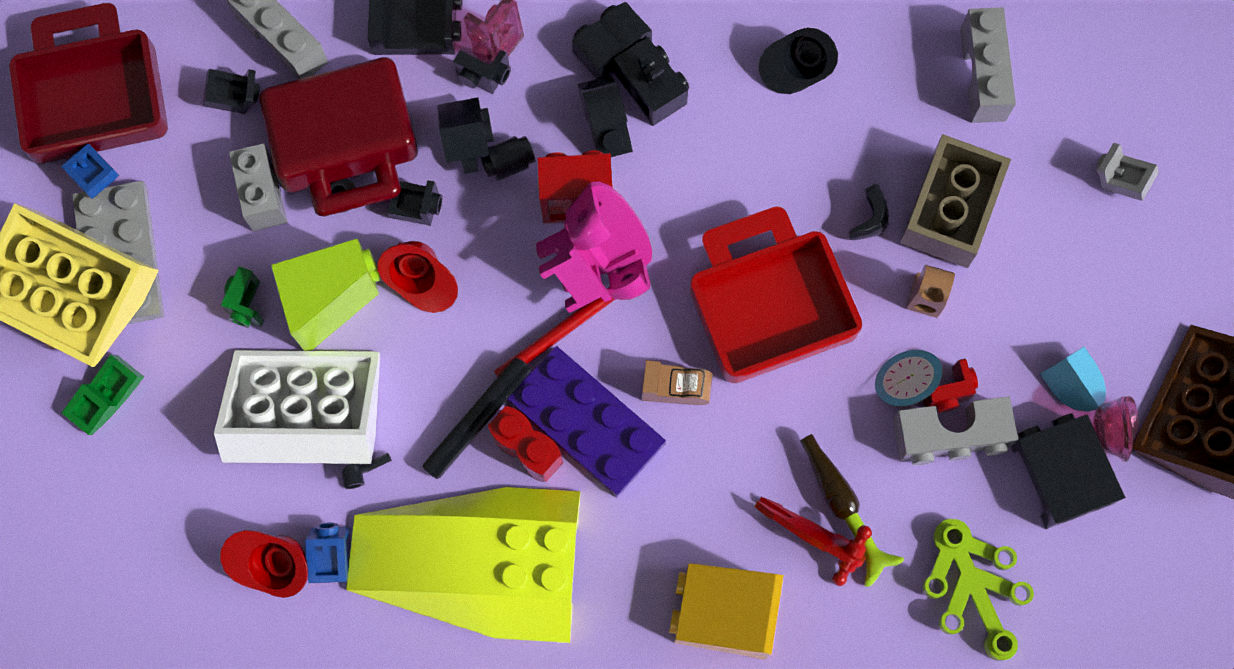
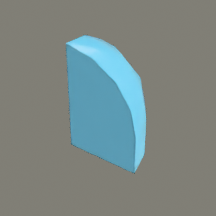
[1040,346,1106,412]

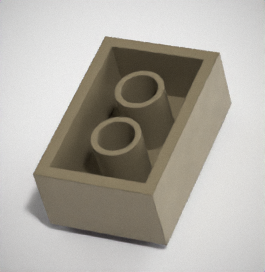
[900,134,1011,268]

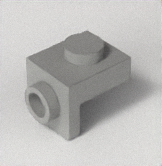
[1097,143,1159,201]

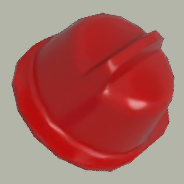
[378,241,458,313]
[220,530,308,598]

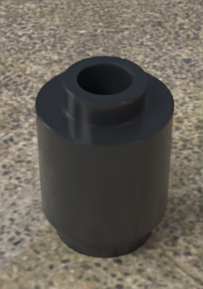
[480,136,536,181]

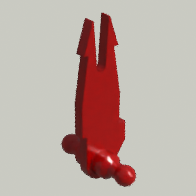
[754,496,872,586]

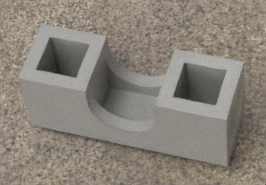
[227,0,328,79]
[960,7,1016,123]
[893,396,1018,465]

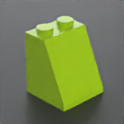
[271,239,382,351]

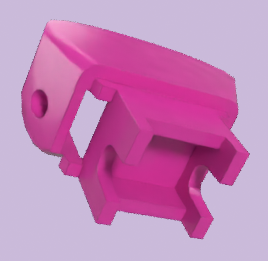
[536,181,652,313]

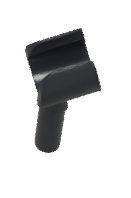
[342,453,392,489]

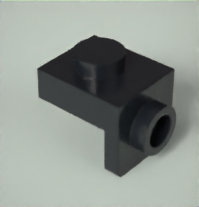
[453,50,511,94]
[203,69,260,114]
[388,180,443,226]

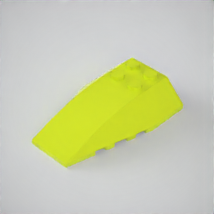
[346,487,581,643]

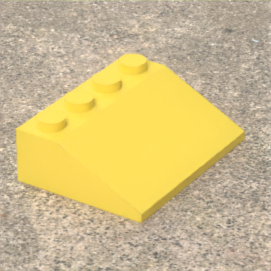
[0,203,159,367]

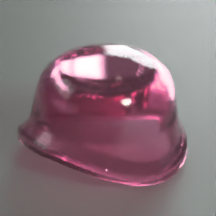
[1092,396,1139,462]

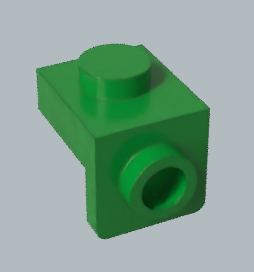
[221,266,264,328]

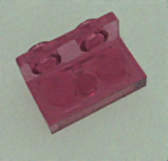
[464,0,524,63]

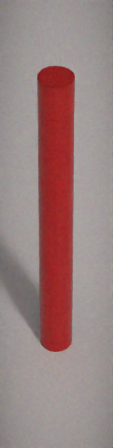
[493,286,614,378]

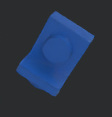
[61,143,119,199]
[305,522,349,583]

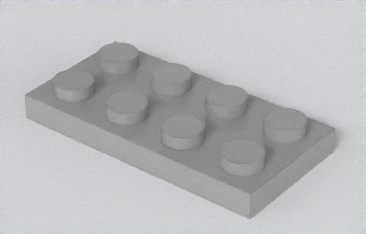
[72,181,164,325]

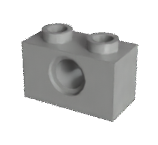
[229,143,288,232]

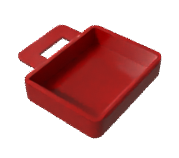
[690,206,862,383]

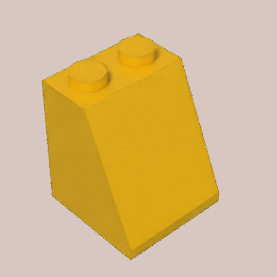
[669,563,784,660]

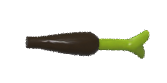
[800,434,904,587]

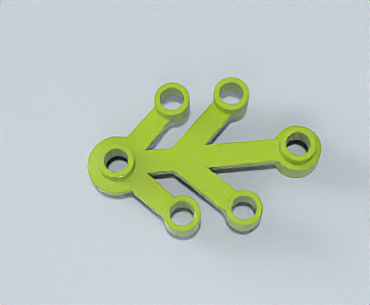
[922,519,1034,661]

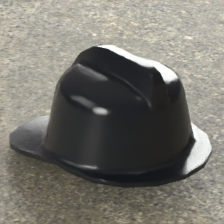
[759,27,838,94]

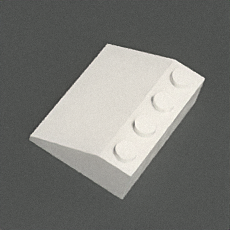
[214,350,380,464]

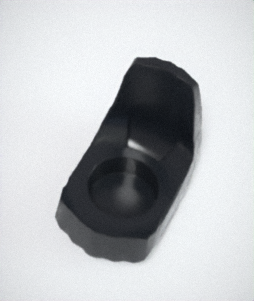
[848,183,889,241]

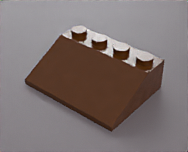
[1131,324,1234,499]

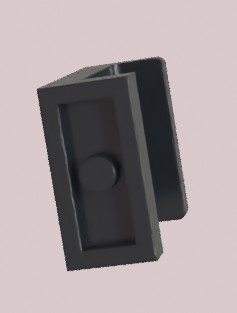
[368,0,463,55]
[1011,413,1126,529]

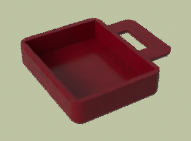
[9,3,168,164]
[259,57,418,217]

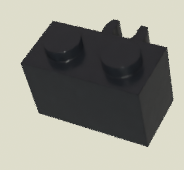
[614,37,689,126]
[437,97,494,174]

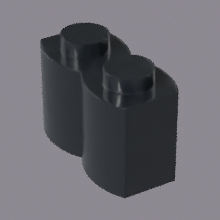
[572,2,652,79]

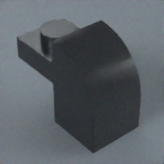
[577,75,633,157]

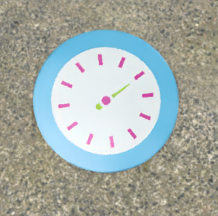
[875,350,943,406]

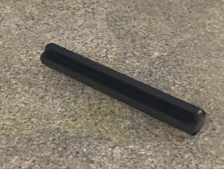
[423,358,531,479]

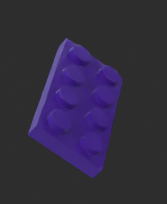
[508,346,666,498]

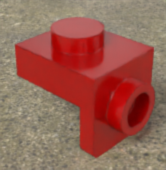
[923,358,978,413]

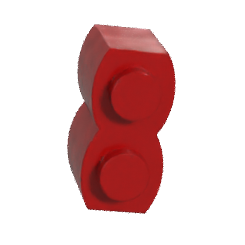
[488,406,563,482]

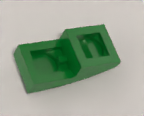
[62,355,144,435]

